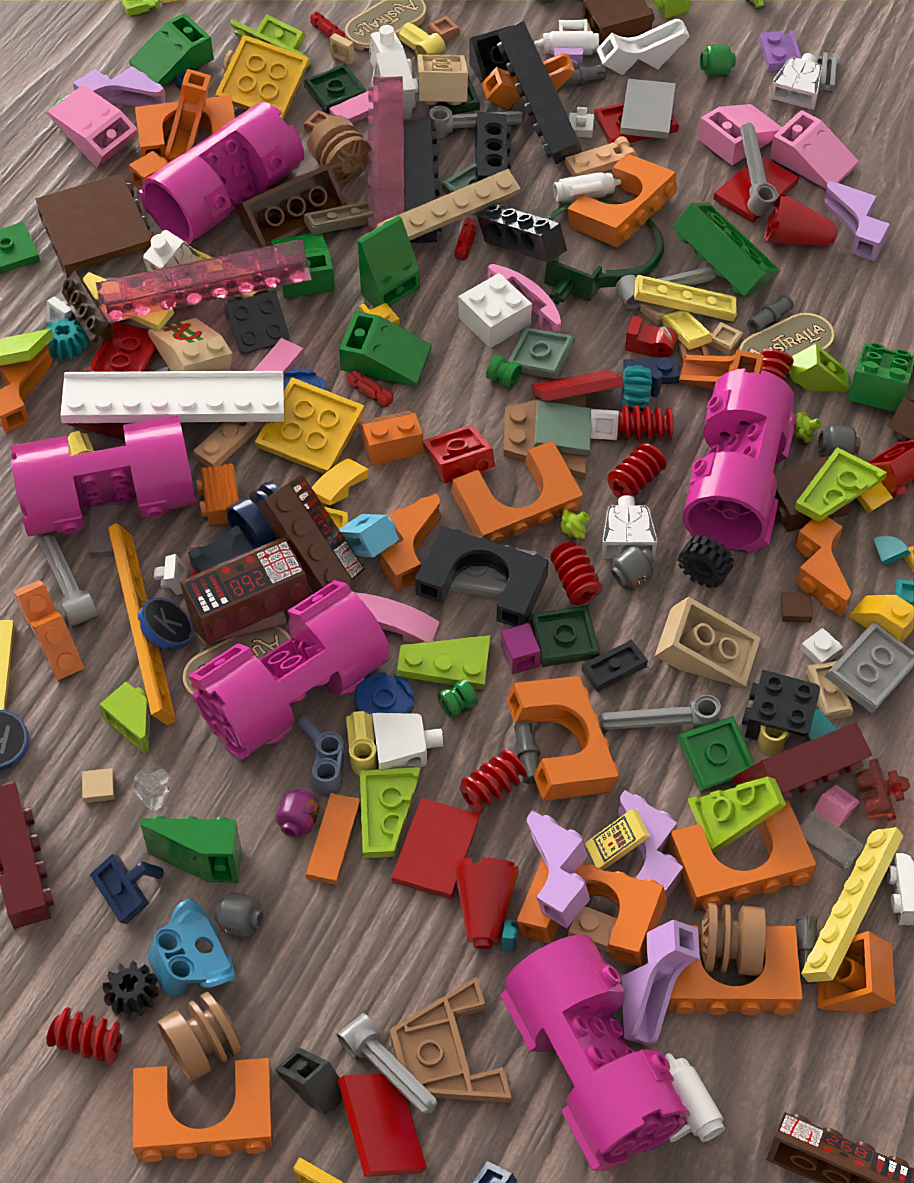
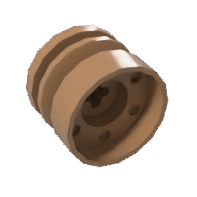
[307,115,373,183]
[699,903,766,977]
[157,992,242,1083]

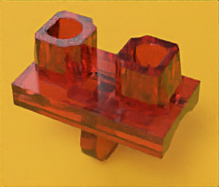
[855,758,910,822]

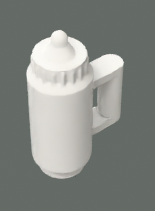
[534,20,599,55]
[553,172,622,204]
[665,1053,725,1142]

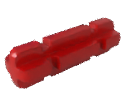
[310,12,345,38]
[454,217,478,260]
[347,370,394,407]

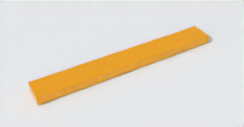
[108,523,176,725]

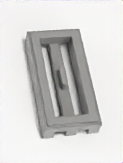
[813,51,837,92]

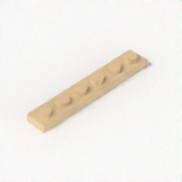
[376,169,521,240]

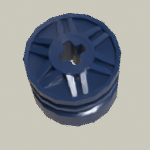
[226,482,279,549]

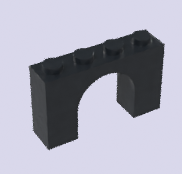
[415,526,549,627]

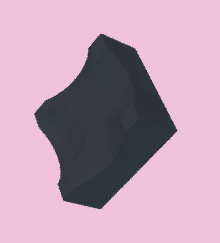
[188,526,254,573]

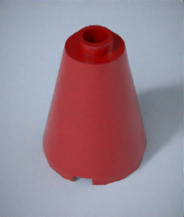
[764,193,838,247]
[455,857,519,949]

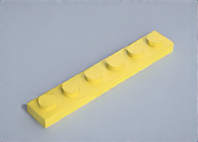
[801,827,903,982]

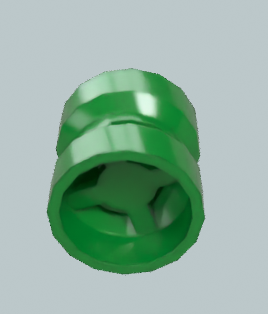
[486,354,522,389]
[437,679,478,719]

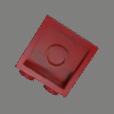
[423,424,495,484]

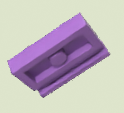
[759,30,802,71]

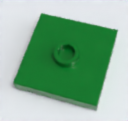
[0,221,40,273]
[677,716,754,793]

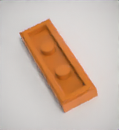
[306,793,361,885]

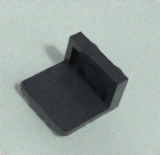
[224,290,290,353]
[742,670,820,740]

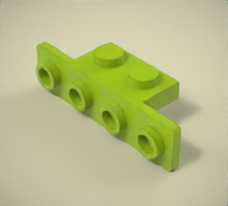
[229,14,312,68]

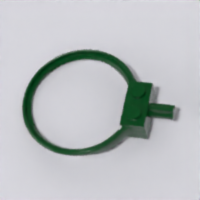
[544,199,664,305]

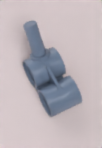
[298,716,345,797]

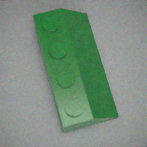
[672,202,781,296]

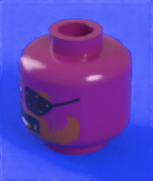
[275,789,320,837]

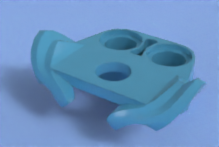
[147,899,236,997]

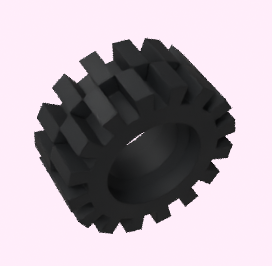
[678,535,734,588]

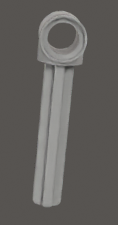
[429,106,523,139]
[740,122,778,216]
[616,267,715,310]
[40,535,99,627]
[602,695,721,730]
[336,1013,438,1115]

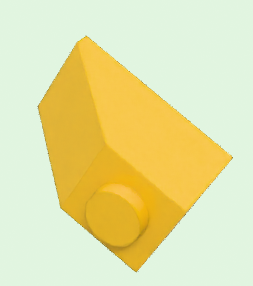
[849,595,914,642]

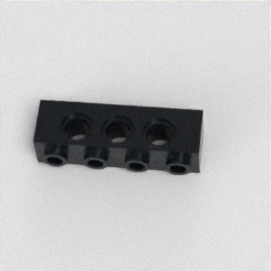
[475,112,512,183]
[477,204,567,263]

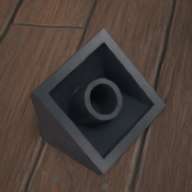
[469,25,514,83]

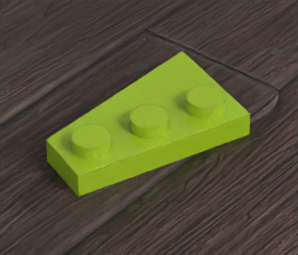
[794,447,887,522]
[396,635,490,690]
[360,767,421,858]
[688,777,787,853]

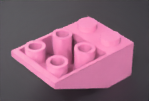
[47,85,137,168]
[698,104,782,166]
[770,110,859,189]

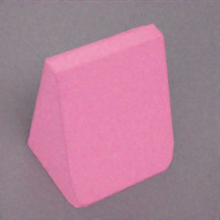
[814,785,860,828]

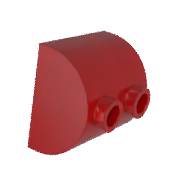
[867,440,914,497]

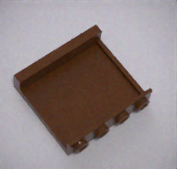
[35,173,155,279]

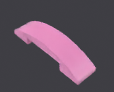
[488,264,561,333]
[353,592,440,644]

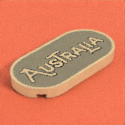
[345,0,426,50]
[739,313,834,367]
[183,626,291,700]

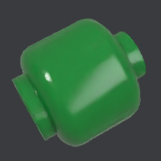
[700,44,736,76]

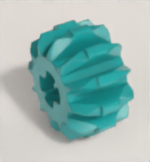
[43,317,88,361]
[621,365,652,411]

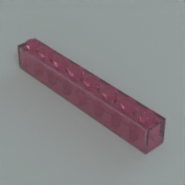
[368,76,404,233]
[96,239,311,322]

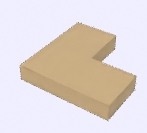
[807,661,854,720]

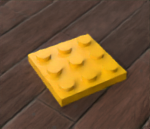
[215,35,310,120]
[255,378,365,474]

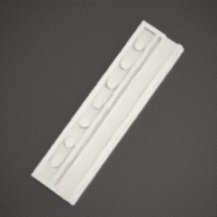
[60,371,284,423]

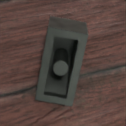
[275,1047,342,1115]

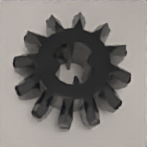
[102,960,159,1019]

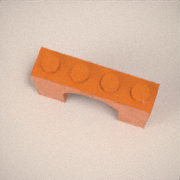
[135,95,235,162]
[567,153,677,248]
[451,440,583,543]
[506,676,619,801]
[668,800,816,911]
[517,858,667,967]
[667,925,802,1016]
[133,1058,274,1162]

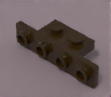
[62,271,115,343]

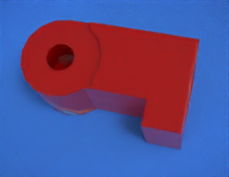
[625,316,678,357]

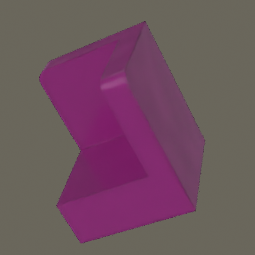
[500,623,540,675]

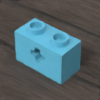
[339,514,400,558]

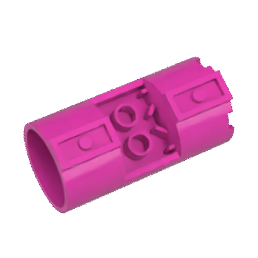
[138,102,304,245]
[682,368,796,554]
[10,415,196,537]
[189,580,390,760]
[500,935,691,1171]

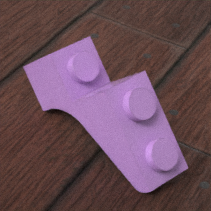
[73,66,166,107]
[823,180,890,261]
[618,790,683,898]
[527,810,590,928]
[621,920,700,1046]

